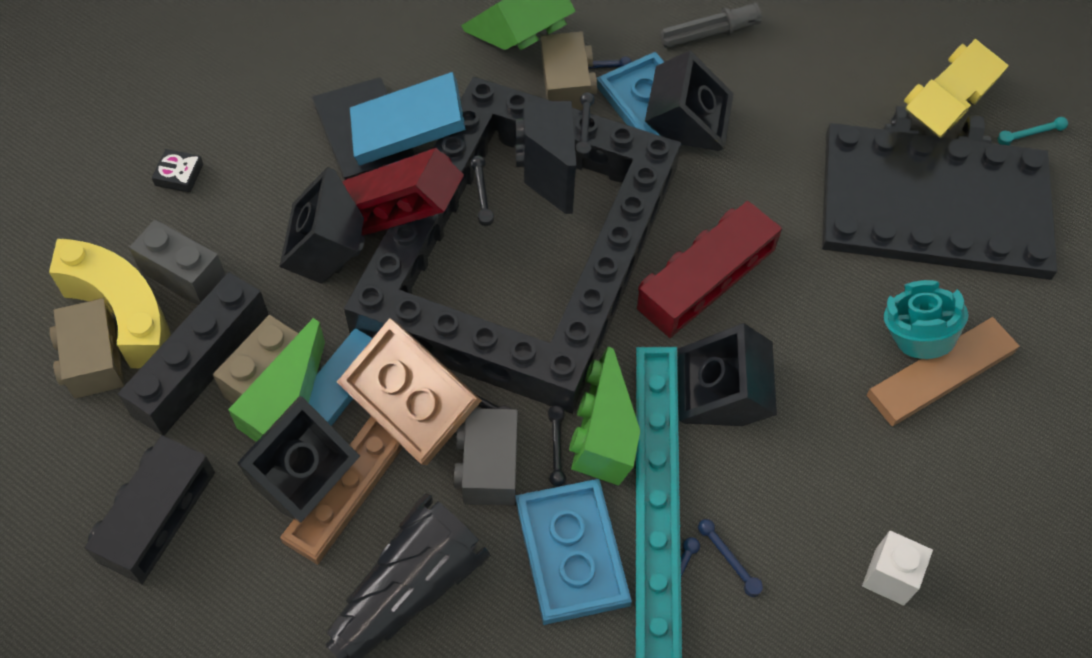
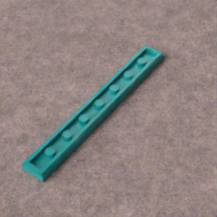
[636,347,682,658]

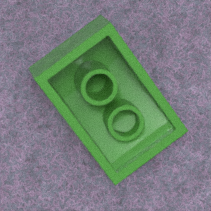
[461,0,576,50]

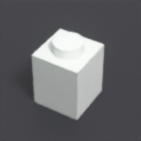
[862,531,933,606]

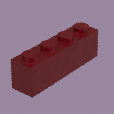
[342,148,464,235]
[636,200,782,338]

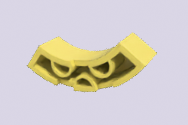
[904,39,1009,138]
[49,239,171,368]

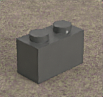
[129,220,226,305]
[454,408,518,506]

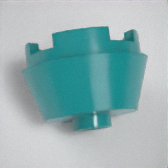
[884,280,969,359]

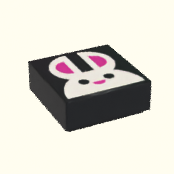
[152,149,204,193]

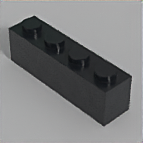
[118,272,269,436]

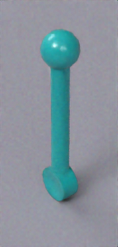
[997,117,1068,146]

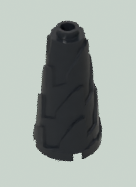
[325,493,491,658]

